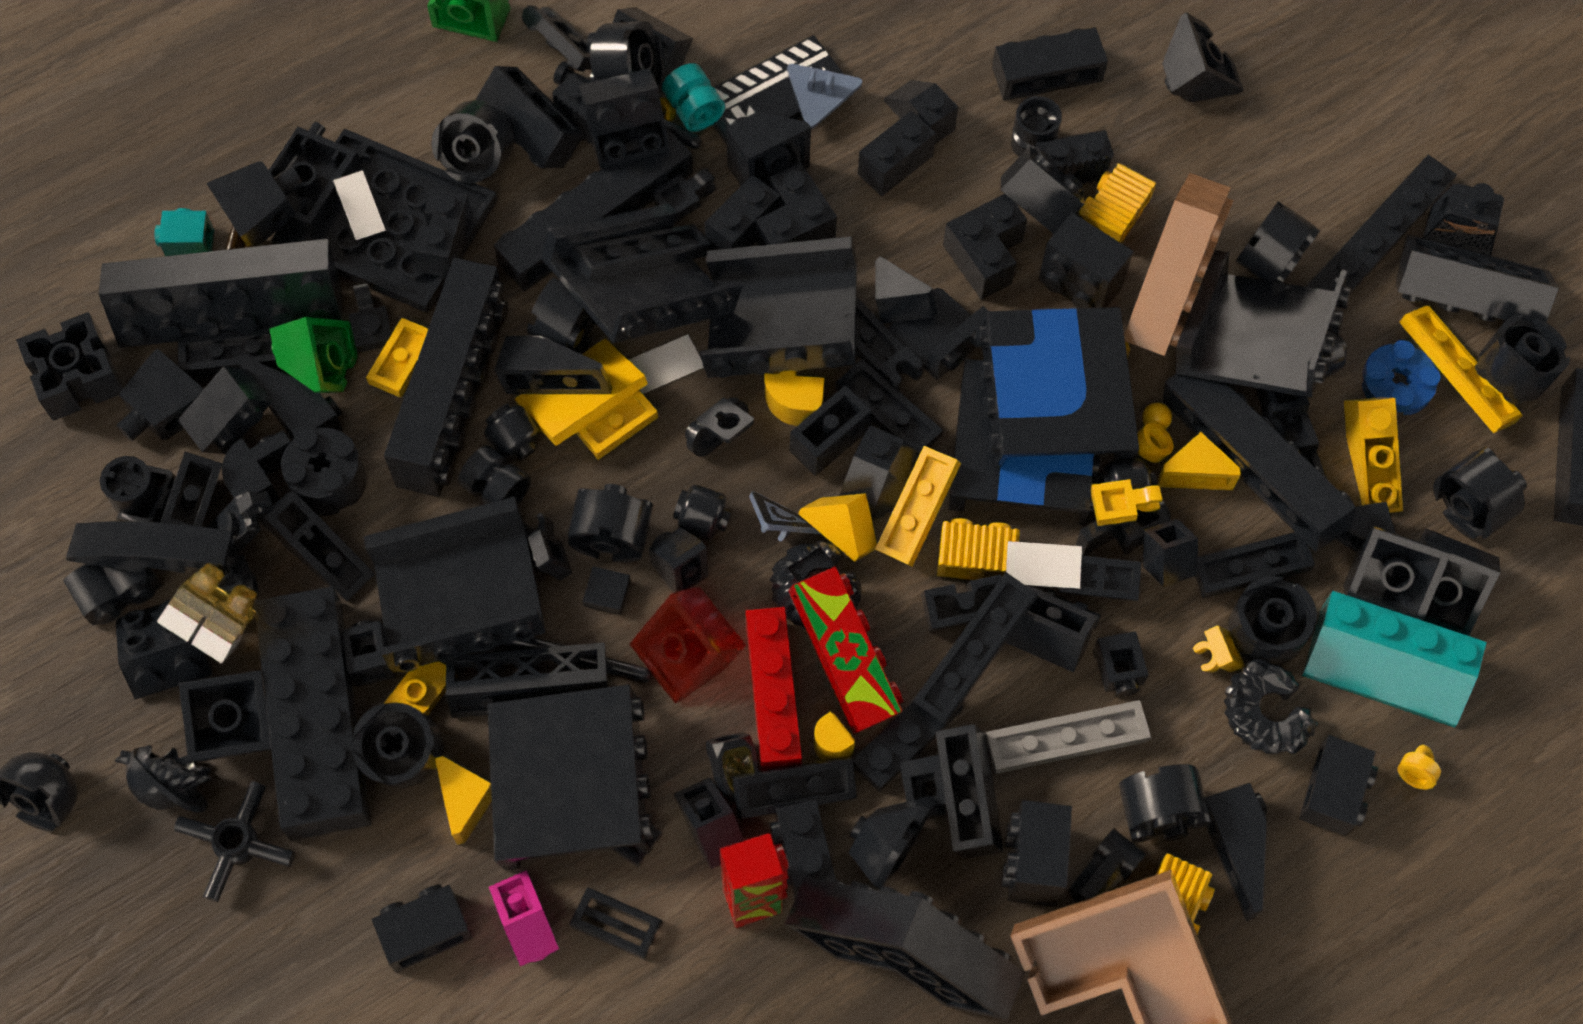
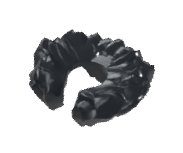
[769,540,862,631]
[1224,659,1318,755]

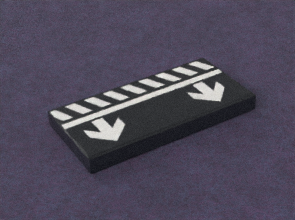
[712,35,844,145]

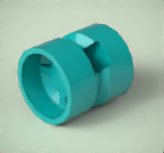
[661,63,726,132]

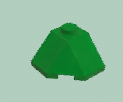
[427,0,510,42]
[269,317,358,394]

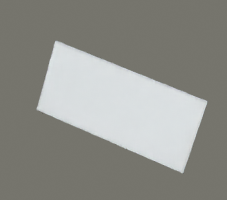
[333,171,385,240]

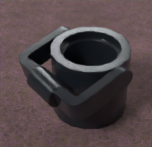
[99,456,176,523]

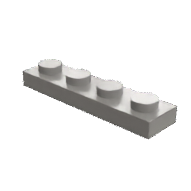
[986,700,1151,774]

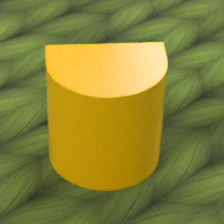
[814,711,855,761]

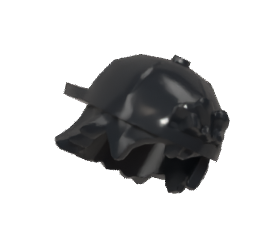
[115,745,211,813]

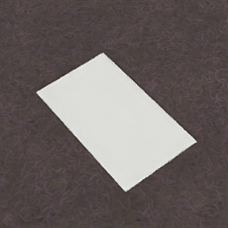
[629,334,704,394]
[1006,541,1082,589]

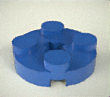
[1362,340,1441,415]

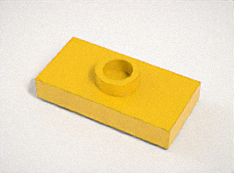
[384,662,458,715]

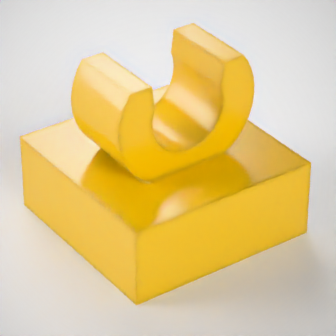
[1193,625,1245,673]

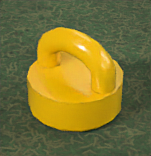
[1397,744,1441,790]

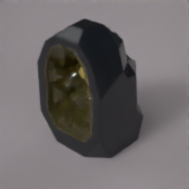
[706,732,759,802]

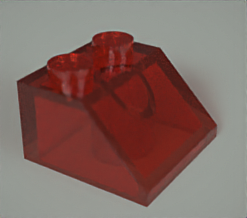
[629,587,746,703]

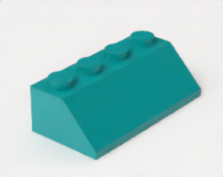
[1302,591,1487,728]

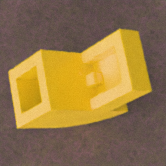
[764,371,824,426]

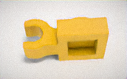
[1091,479,1163,526]

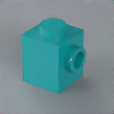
[154,208,215,256]

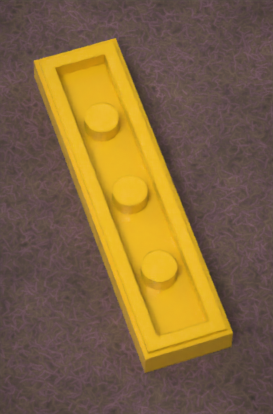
[1399,305,1523,433]

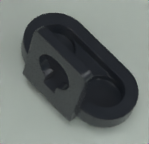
[685,397,755,457]

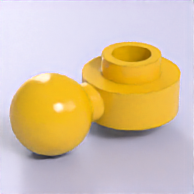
[1137,402,1174,463]

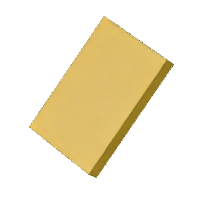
[515,339,648,446]

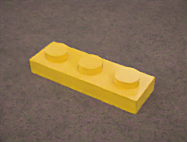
[875,446,961,567]

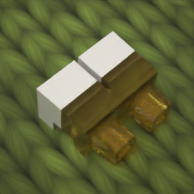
[157,563,257,664]

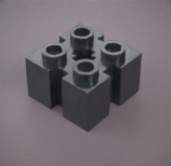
[16,312,123,421]

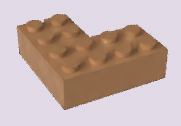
[1124,173,1234,356]
[1010,869,1232,1024]

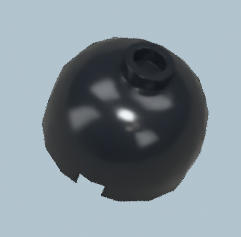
[0,752,78,831]

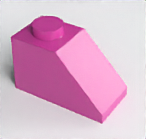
[489,870,559,967]

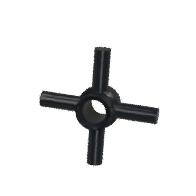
[174,781,295,903]

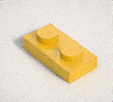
[366,318,428,398]
[576,390,658,460]

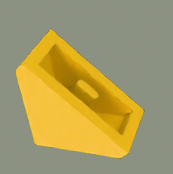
[1157,432,1241,490]
[798,493,877,562]
[435,756,492,845]

